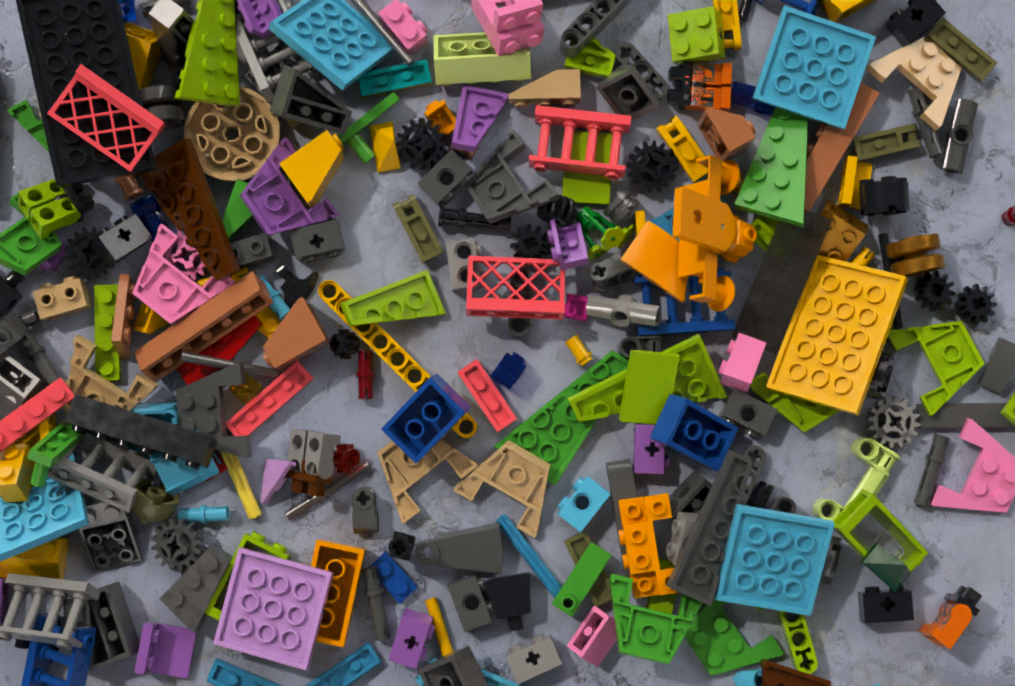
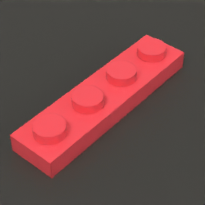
[226,360,314,436]
[0,377,75,453]

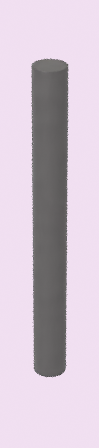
[351,0,415,67]
[180,351,278,379]
[284,461,371,520]

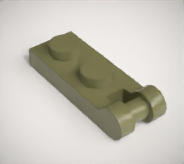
[852,123,922,162]
[392,194,444,263]

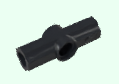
[388,531,416,561]

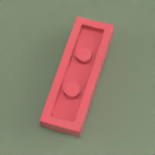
[457,359,517,433]

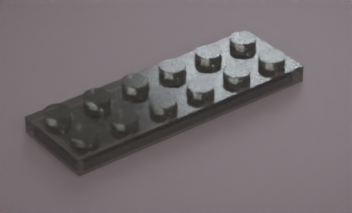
[731,209,832,355]

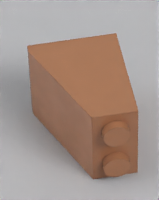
[262,297,330,371]

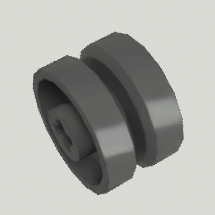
[139,85,186,133]

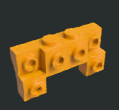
[618,493,680,599]

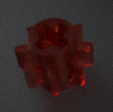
[333,444,360,473]

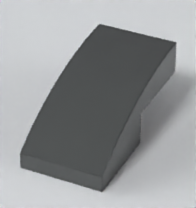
[978,337,1015,394]

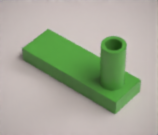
[338,92,400,164]
[27,421,84,487]
[551,541,612,617]

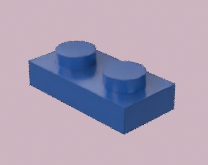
[370,551,418,604]

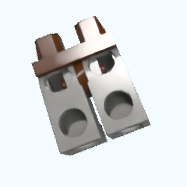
[285,429,341,496]

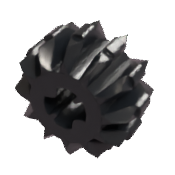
[537,194,578,226]
[510,224,551,266]
[913,271,956,312]
[954,284,997,325]

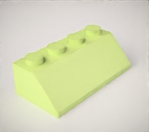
[433,32,531,86]

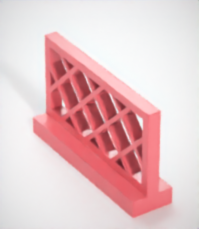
[47,64,166,172]
[466,256,565,320]

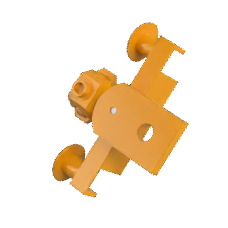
[672,155,757,312]

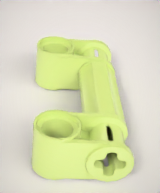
[813,438,901,531]

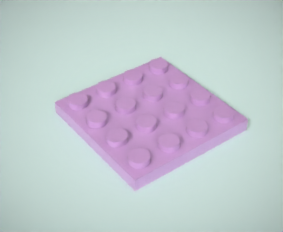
[213,547,334,670]

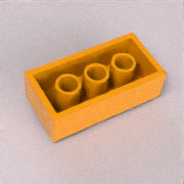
[311,539,367,647]

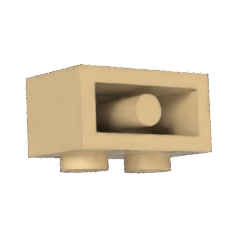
[33,276,93,321]

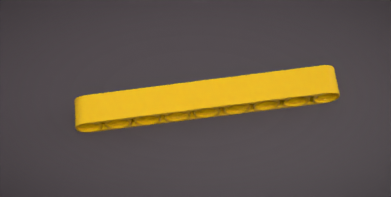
[318,280,478,438]

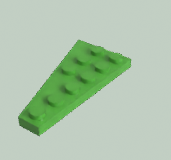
[734,107,808,228]
[494,350,629,485]

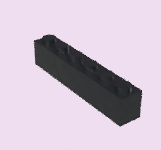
[65,394,217,470]

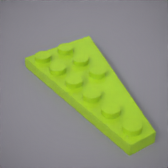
[174,0,240,107]

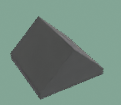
[596,64,661,121]

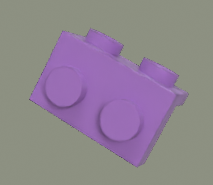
[237,0,282,39]
[547,219,589,271]

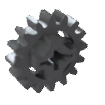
[151,517,205,571]

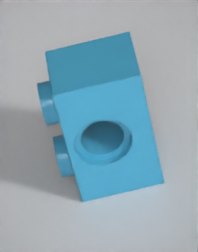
[557,476,611,532]

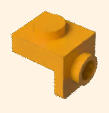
[424,99,456,139]

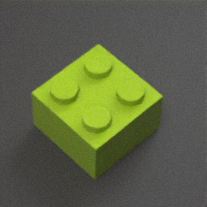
[668,6,726,66]

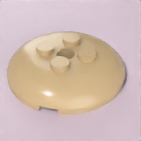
[184,86,280,181]

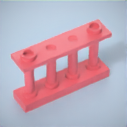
[529,105,631,180]

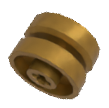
[885,234,946,277]

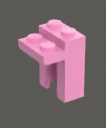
[471,0,544,56]

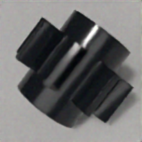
[330,329,360,359]

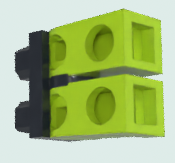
[18,179,94,240]

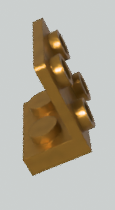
[799,200,869,262]

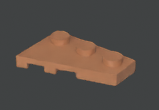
[111,274,136,360]

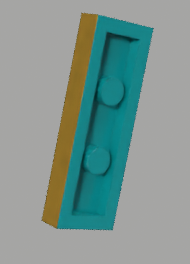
[358,59,432,99]

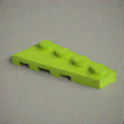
[340,269,446,327]

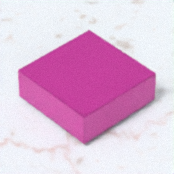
[564,293,588,322]

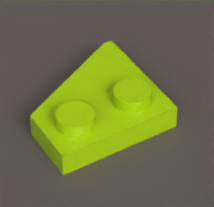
[564,38,616,79]

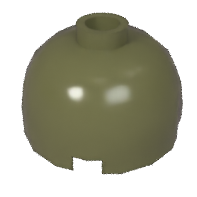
[132,479,180,524]

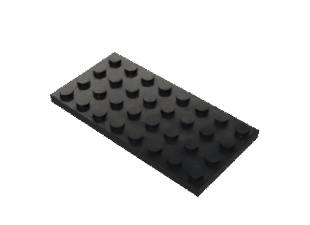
[16,0,156,188]

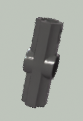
[941,99,978,174]

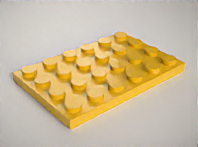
[766,254,908,416]

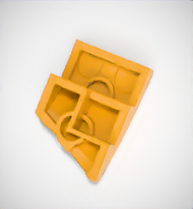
[621,221,689,303]

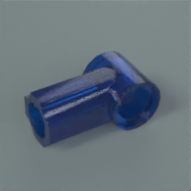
[730,81,775,115]
[130,193,169,242]

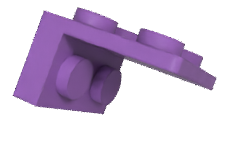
[134,621,197,679]

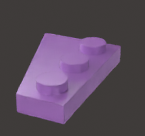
[451,85,509,152]

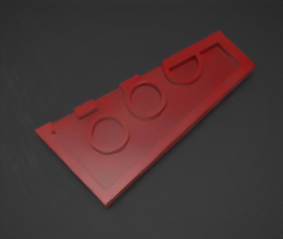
[176,315,263,385]

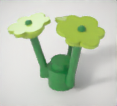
[575,206,635,262]

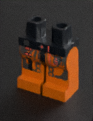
[667,62,732,112]
[918,586,982,649]

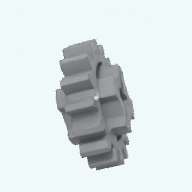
[866,396,921,448]

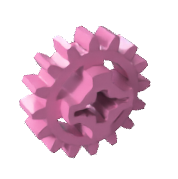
[164,231,207,281]

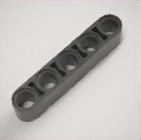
[560,0,631,58]
[606,459,637,578]

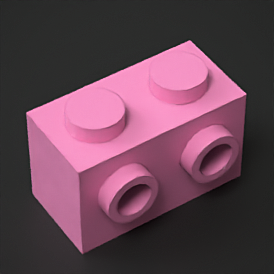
[378,0,428,55]
[718,333,766,393]
[567,605,617,667]

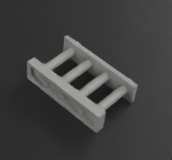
[235,0,320,103]
[48,431,157,513]
[0,573,101,650]

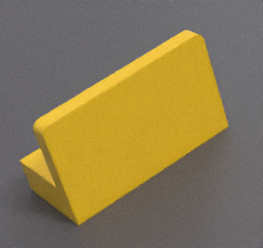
[837,156,872,210]

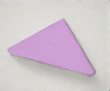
[261,459,296,504]

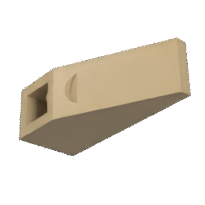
[509,69,581,108]

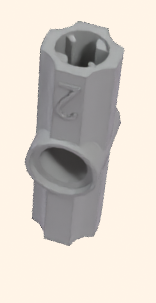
[586,295,662,327]

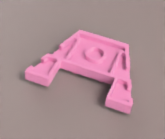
[132,223,235,325]
[930,418,1015,513]

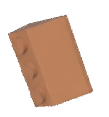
[697,107,756,162]

